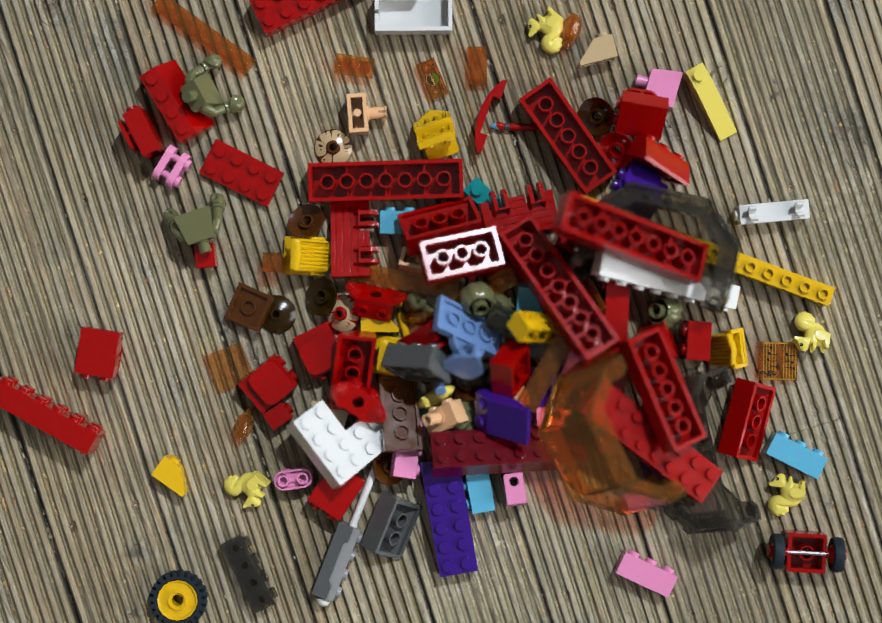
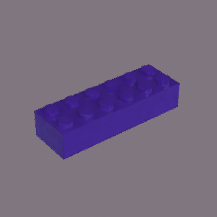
[420,459,478,577]

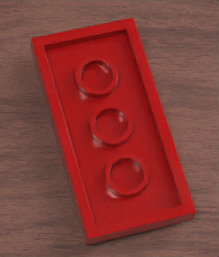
[199,139,285,207]

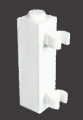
[733,199,810,226]

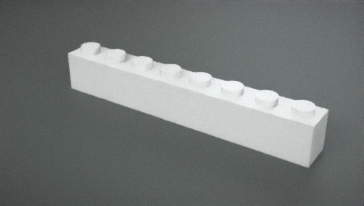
[591,252,740,312]

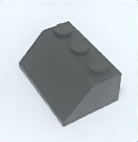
[382,342,451,384]
[360,491,422,559]

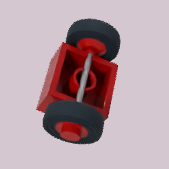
[767,530,847,574]

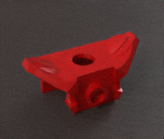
[345,281,408,322]
[331,376,387,423]

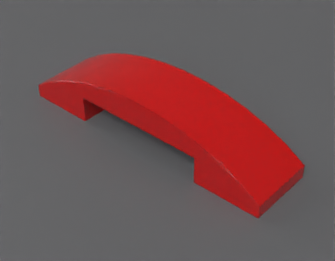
[475,79,507,155]

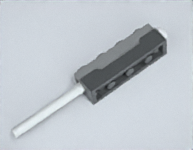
[311,465,376,607]

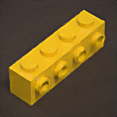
[506,311,567,344]

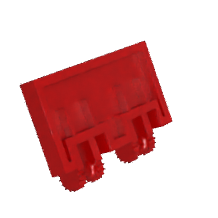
[478,182,557,236]
[330,202,379,279]

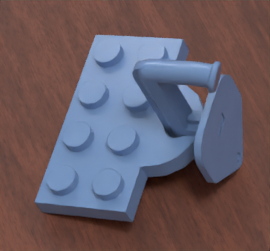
[433,295,503,395]

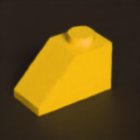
[361,317,400,332]
[151,454,188,497]

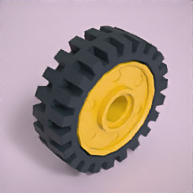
[149,570,208,623]

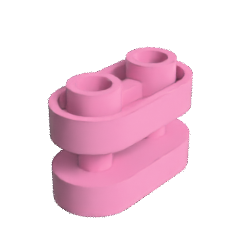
[151,144,193,189]
[274,466,314,491]

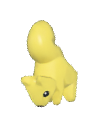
[528,6,564,54]
[791,311,831,353]
[418,385,455,409]
[224,471,271,508]
[768,473,805,516]

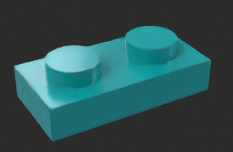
[463,177,502,210]

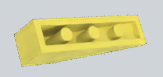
[682,62,737,141]

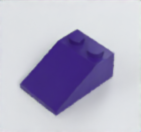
[474,386,531,445]

